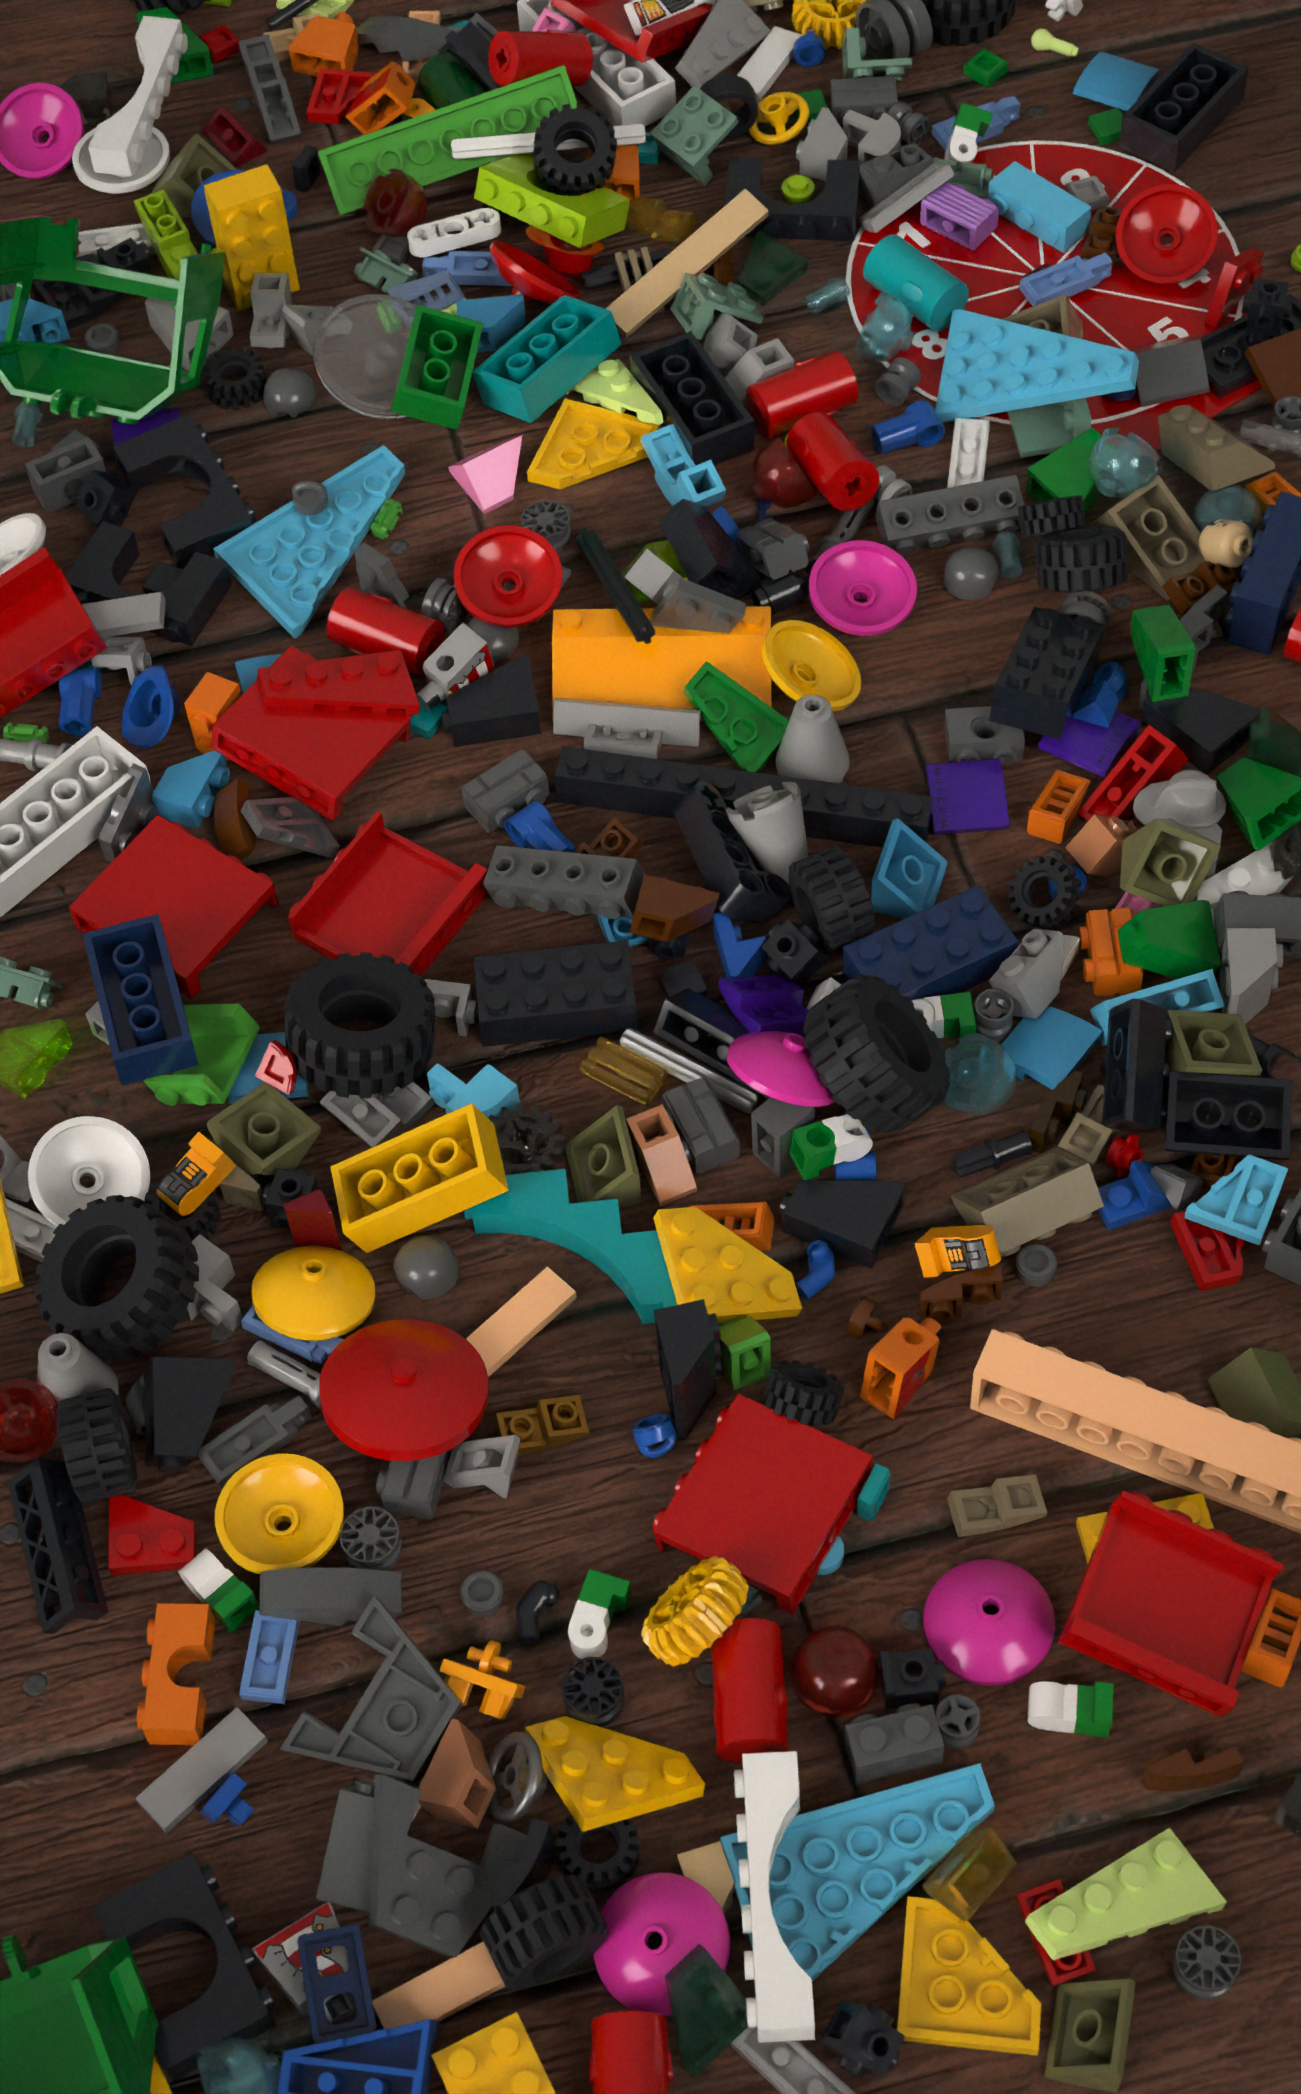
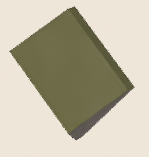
[564,1105,642,1208]
[1206,1347,1301,1438]
[1044,1979,1136,2093]

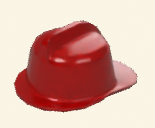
[526,226,604,279]

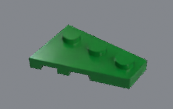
[683,661,789,773]

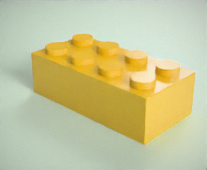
[203,164,300,311]
[330,1103,509,1253]
[431,2012,556,2094]

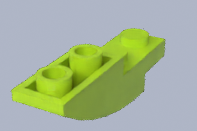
[134,190,198,279]

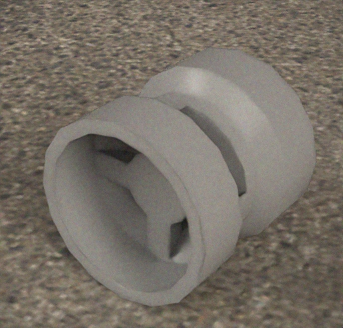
[872,465,913,501]

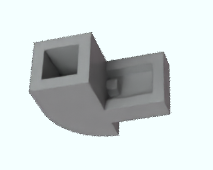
[843,110,901,164]
[250,273,292,349]
[186,1234,243,1332]

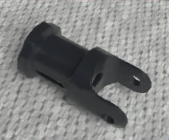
[1246,1027,1301,1079]

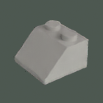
[1218,928,1283,1024]

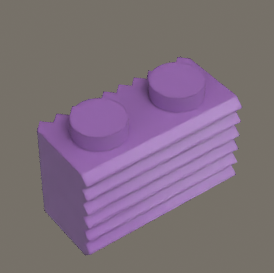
[920,181,999,251]

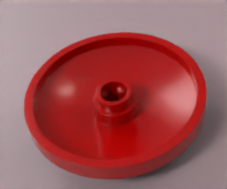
[319,1319,488,1461]

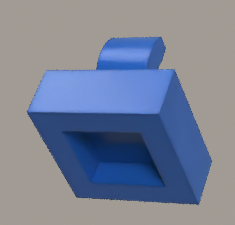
[199,1772,254,1827]

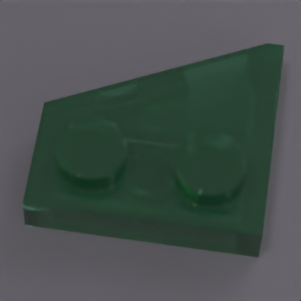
[738,231,808,306]
[665,1944,748,2079]

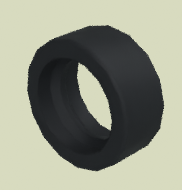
[699,74,758,139]

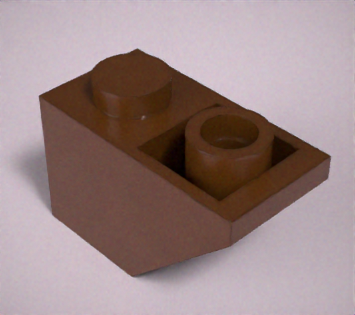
[629,874,719,942]

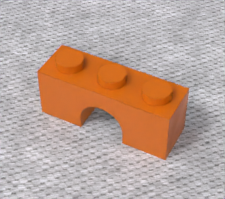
[137,1603,216,1745]

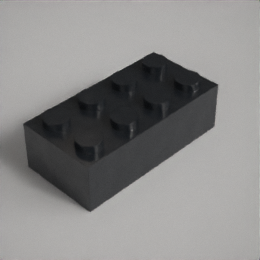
[1119,43,1249,172]
[630,331,755,465]
[989,607,1105,740]
[474,940,638,1047]

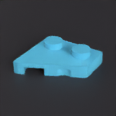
[1184,1155,1288,1245]

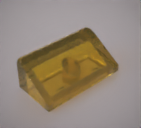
[922,1826,1017,1921]

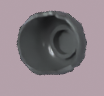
[263,368,316,418]
[943,546,999,601]
[467,616,519,663]
[393,1236,460,1300]

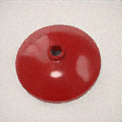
[1116,184,1218,285]
[489,240,580,304]
[454,525,562,628]

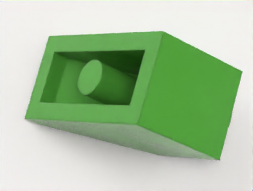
[718,1316,771,1391]

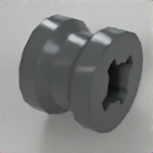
[1271,396,1301,441]
[935,1694,981,1750]

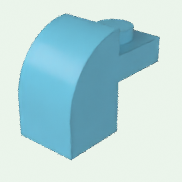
[427,1063,520,1128]

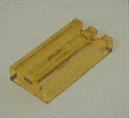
[580,1036,668,1106]

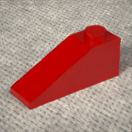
[1077,725,1189,822]

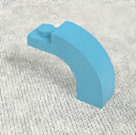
[641,424,726,507]

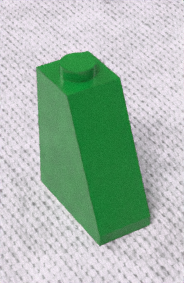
[136,7,214,83]
[1026,428,1116,517]
[1130,605,1196,702]
[1216,757,1301,851]
[1118,900,1221,979]

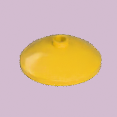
[762,620,861,711]
[252,1246,375,1341]
[215,1454,344,1574]

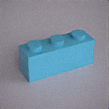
[988,161,1092,253]
[1090,969,1225,1047]

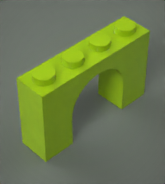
[474,153,631,248]

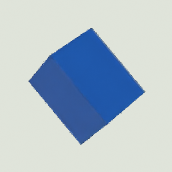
[1073,680,1119,728]

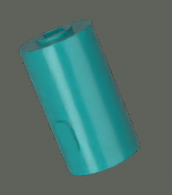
[863,234,969,332]

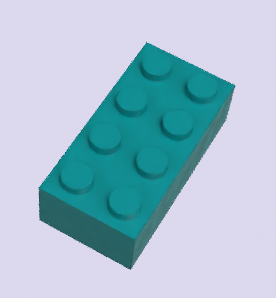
[472,295,622,423]

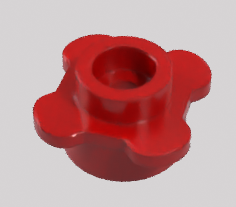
[1107,1133,1143,1179]

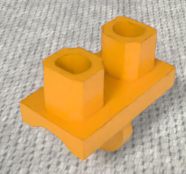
[440,1640,526,1719]

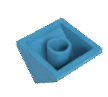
[871,818,948,919]

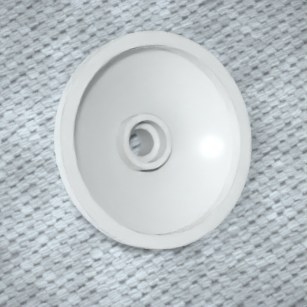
[72,126,170,194]
[0,513,46,575]
[28,1116,150,1226]

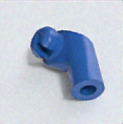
[795,1240,835,1301]

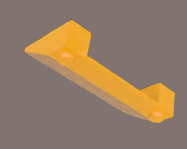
[552,606,772,721]

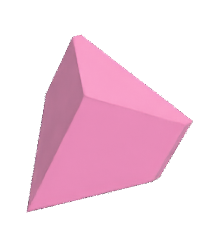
[448,435,522,514]

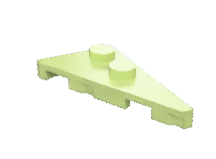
[565,359,663,425]

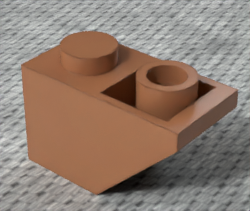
[1065,814,1143,877]
[626,1104,697,1206]
[418,1718,496,1829]

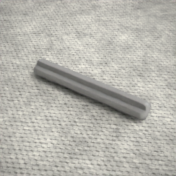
[619,1028,759,1113]

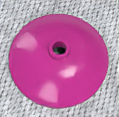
[0,83,84,180]
[808,540,917,636]
[726,1031,835,1107]
[923,1559,1055,1686]
[593,1872,731,2016]

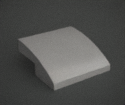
[320,1082,435,1148]

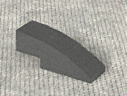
[260,1567,402,1626]

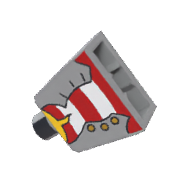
[416,623,496,711]
[252,1901,355,2025]

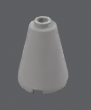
[776,695,850,784]
[726,782,808,885]
[36,1333,119,1431]

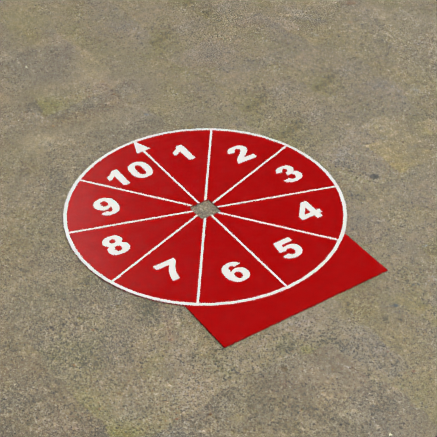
[846,141,1262,482]

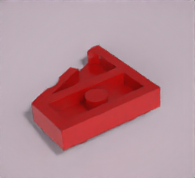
[108,1495,197,1575]

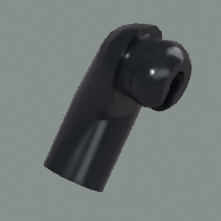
[516,1580,559,1644]

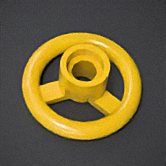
[748,92,809,145]

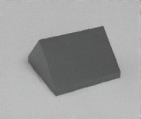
[1128,335,1210,407]

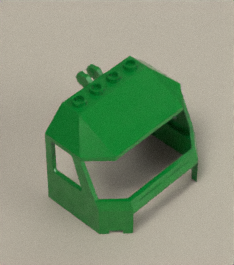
[0,215,225,424]
[0,1934,159,2094]

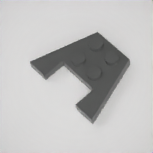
[280,1595,463,1782]
[369,1774,528,1958]

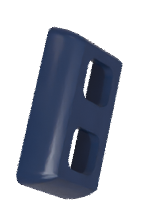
[297,1924,376,2044]

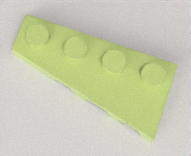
[1025,1827,1227,1960]

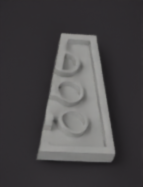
[675,0,771,88]

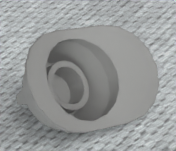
[1133,769,1226,828]

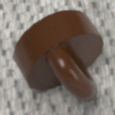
[846,1296,888,1339]

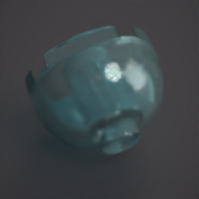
[853,290,915,362]
[1088,427,1162,498]
[1191,485,1263,541]
[943,1034,1017,1116]
[197,2037,281,2094]

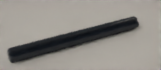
[576,527,656,644]

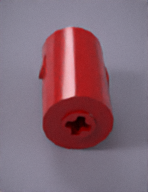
[488,29,593,86]
[746,350,859,439]
[786,412,879,511]
[326,587,444,676]
[711,1618,789,1764]
[589,2011,673,2094]

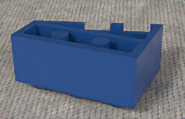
[277,2019,438,2094]

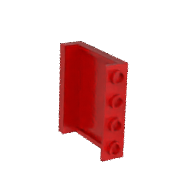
[551,0,713,63]
[0,547,107,718]
[211,645,412,821]
[288,811,489,976]
[69,815,279,999]
[652,1394,874,1615]
[1058,1491,1284,1718]

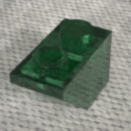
[1245,707,1301,777]

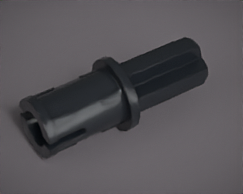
[951,1130,1033,1178]

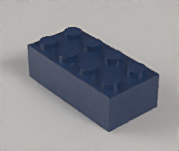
[1225,492,1301,655]
[843,885,1018,1001]
[82,914,199,1085]

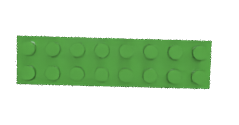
[318,65,577,216]

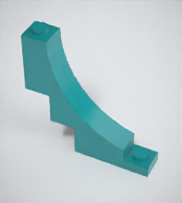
[464,1169,677,1324]

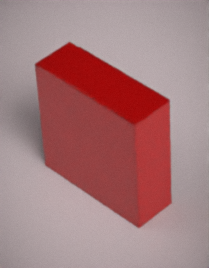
[199,25,240,63]

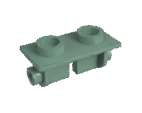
[933,157,994,199]
[354,247,418,295]
[0,957,62,1009]

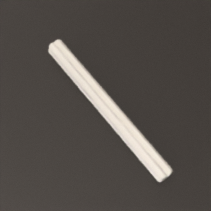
[451,124,646,159]

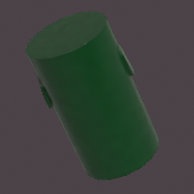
[417,52,488,110]

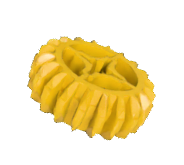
[792,0,868,50]
[641,1556,749,1666]

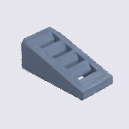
[388,270,465,327]

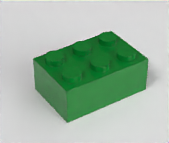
[390,304,483,430]

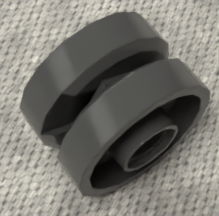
[856,0,933,60]

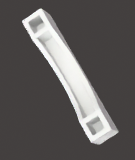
[88,16,188,177]
[734,1751,815,2043]

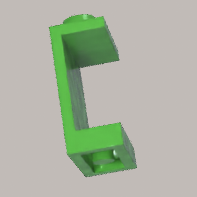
[143,1004,260,1106]

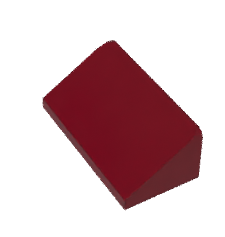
[202,106,268,167]
[283,1189,342,1251]

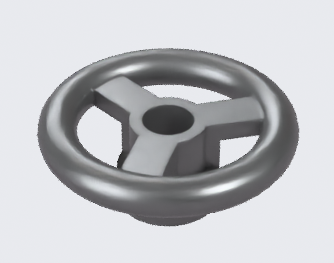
[488,1732,547,1822]

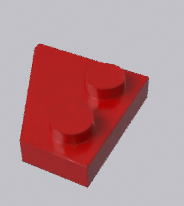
[306,68,377,124]
[1204,248,1264,327]
[1170,1211,1245,1291]

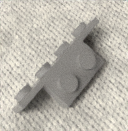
[553,698,701,759]

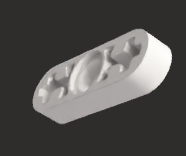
[407,208,501,257]

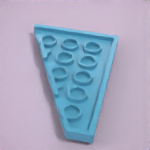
[935,309,1139,423]
[213,445,406,639]
[720,1763,995,1981]

